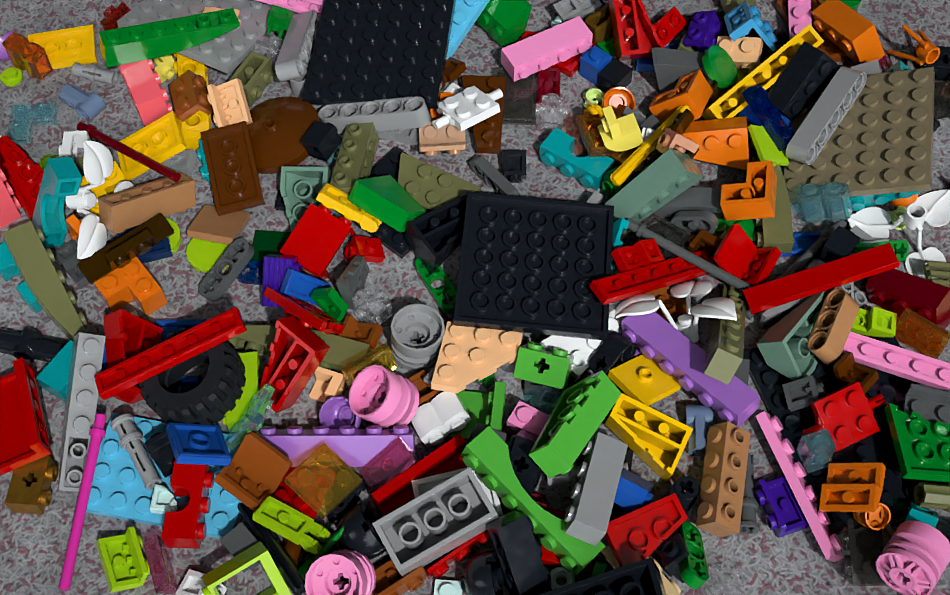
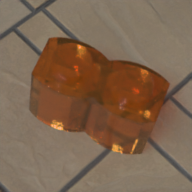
[2,33,53,79]

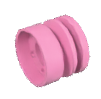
[349,365,419,429]
[876,521,950,595]
[305,549,376,595]

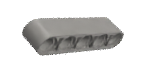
[275,10,320,82]
[786,66,867,165]
[318,96,431,134]

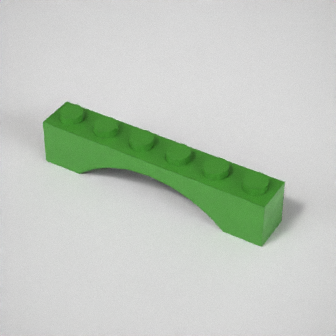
[460,426,606,576]

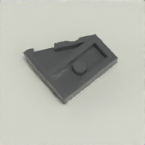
[336,256,370,310]

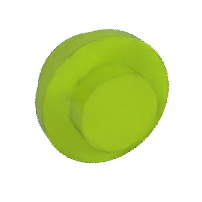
[0,67,23,87]

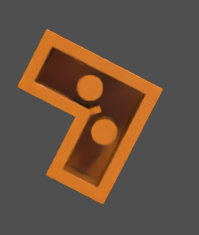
[649,69,713,124]
[720,161,777,221]
[94,257,168,316]

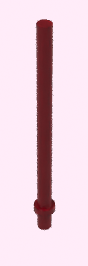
[77,122,181,182]

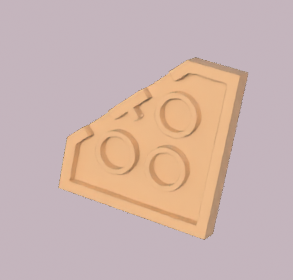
[431,321,523,393]

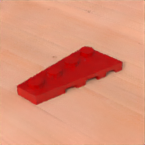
[0,135,66,221]

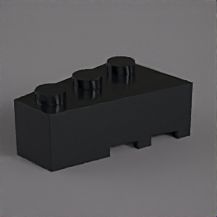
[763,41,840,120]
[404,194,467,274]

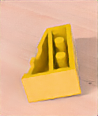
[605,393,693,482]

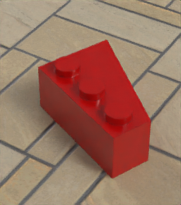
[608,0,665,61]
[103,309,163,404]
[258,316,330,413]

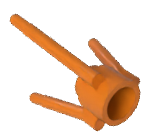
[887,24,940,66]

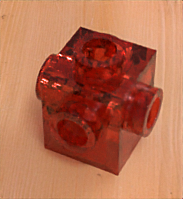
[100,2,130,30]

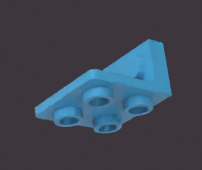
[724,0,777,52]

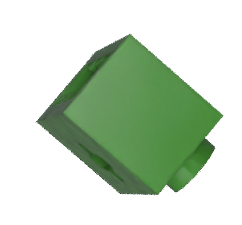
[513,342,574,389]

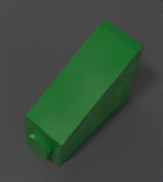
[348,175,426,232]

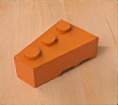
[812,0,885,65]
[682,116,749,170]

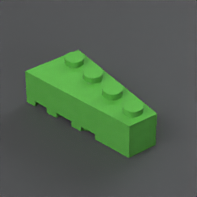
[529,370,622,479]

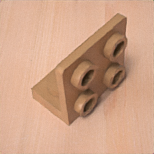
[419,120,466,156]

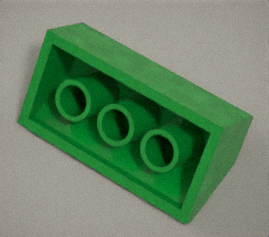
[476,0,532,48]

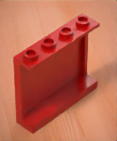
[0,357,52,475]
[371,434,511,579]

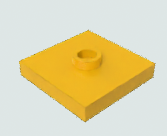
[608,354,681,406]

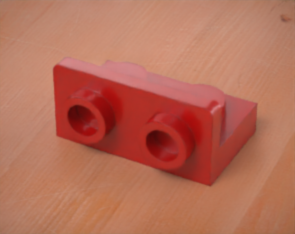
[652,6,687,46]

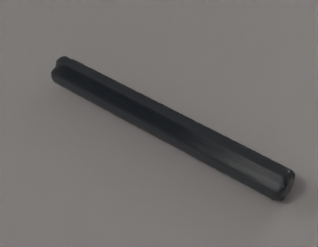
[237,503,306,595]

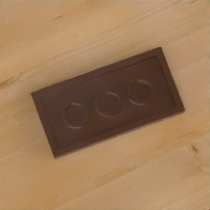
[200,121,265,216]

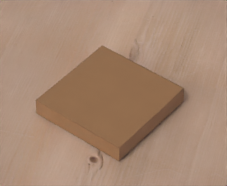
[187,204,250,245]

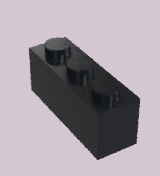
[485,510,552,595]

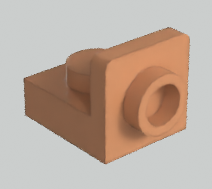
[656,128,699,154]

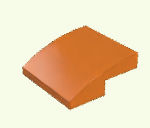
[819,463,886,512]

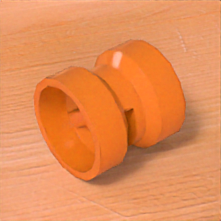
[853,502,891,530]

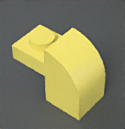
[597,105,644,151]

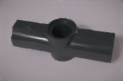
[0,329,67,363]

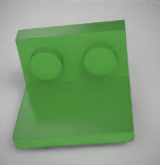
[449,382,506,440]

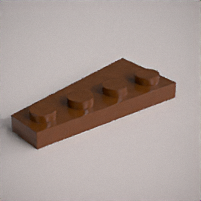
[461,75,506,154]

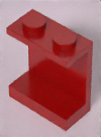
[279,203,355,281]

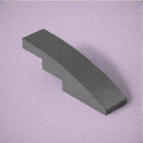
[649,187,722,219]

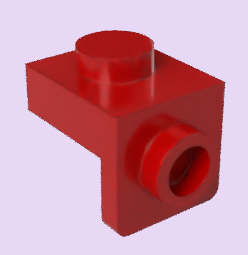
[344,236,385,265]

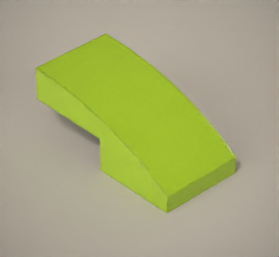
[851,306,897,337]

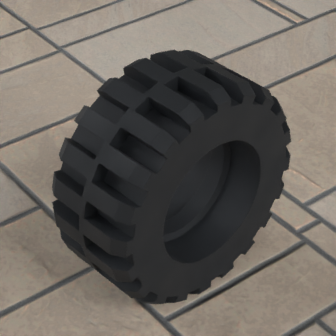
[139,326,246,425]

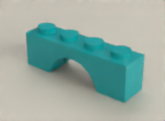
[31,157,82,248]

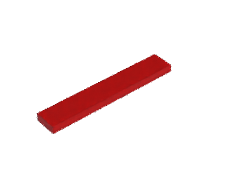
[743,243,899,315]
[589,249,718,305]
[94,307,247,400]

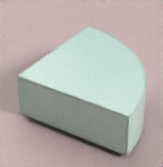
[149,484,179,514]

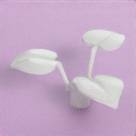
[66,141,135,259]
[847,189,950,280]
[615,280,737,343]

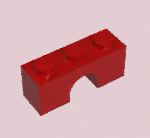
[161,461,214,549]

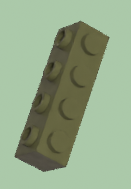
[328,122,380,194]

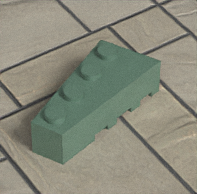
[604,148,704,234]

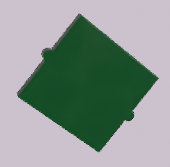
[249,230,292,265]

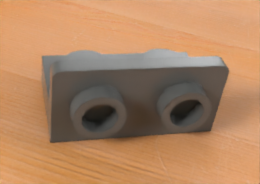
[902,384,950,425]

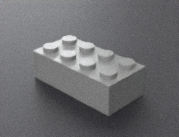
[372,467,499,577]

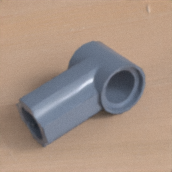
[59,84,106,122]
[686,404,713,457]

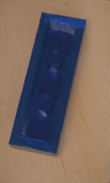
[741,84,794,151]

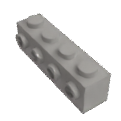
[564,432,628,546]

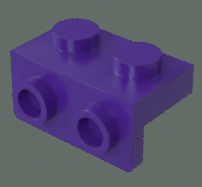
[683,10,724,52]
[754,476,809,538]

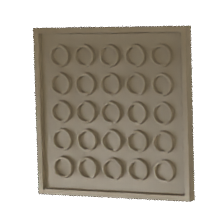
[784,67,935,202]

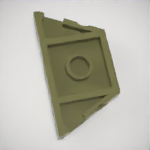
[398,152,481,213]

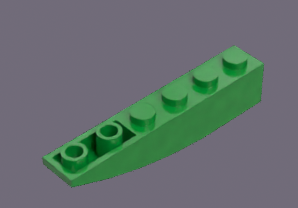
[99,8,240,67]

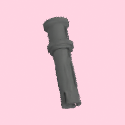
[739,453,759,534]

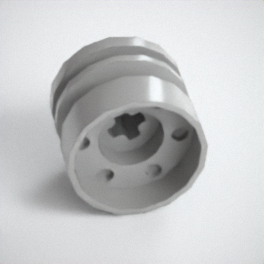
[390,304,445,371]

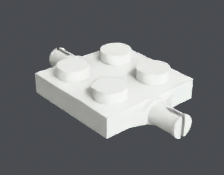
[432,86,503,131]

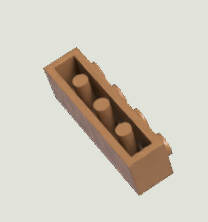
[98,173,196,233]
[696,421,751,537]

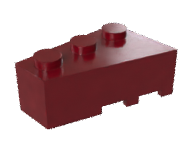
[866,269,950,340]

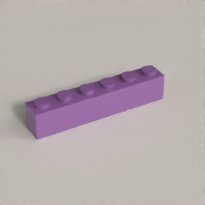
[621,312,760,427]
[255,425,415,467]

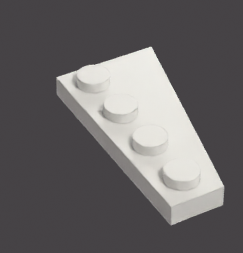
[540,299,627,379]

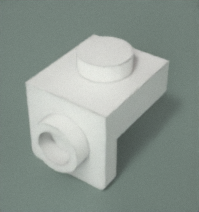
[59,130,91,165]

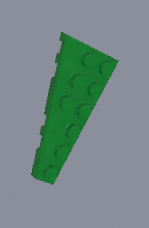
[884,403,950,482]

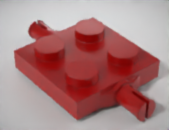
[802,382,885,452]

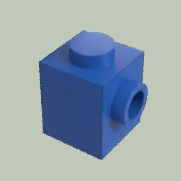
[579,45,612,86]
[614,469,654,513]

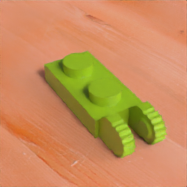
[252,495,331,555]

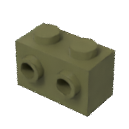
[228,51,274,107]

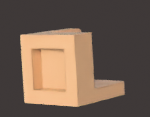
[309,366,347,403]

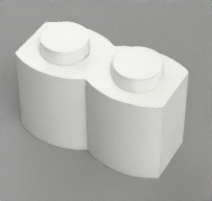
[411,391,471,447]

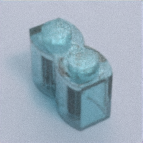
[796,182,853,222]

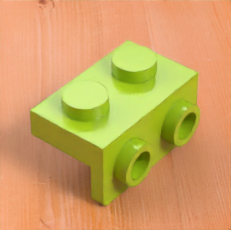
[96,526,150,593]

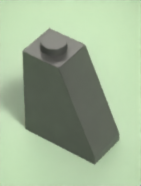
[651,47,714,94]

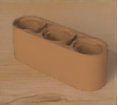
[807,288,859,365]

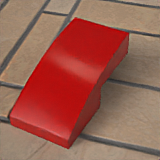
[611,238,665,273]

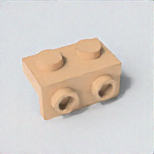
[716,36,764,73]
[207,78,253,128]

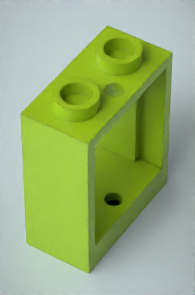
[201,541,292,595]

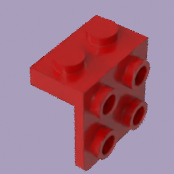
[714,223,781,286]

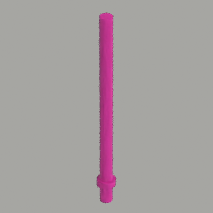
[58,414,107,591]

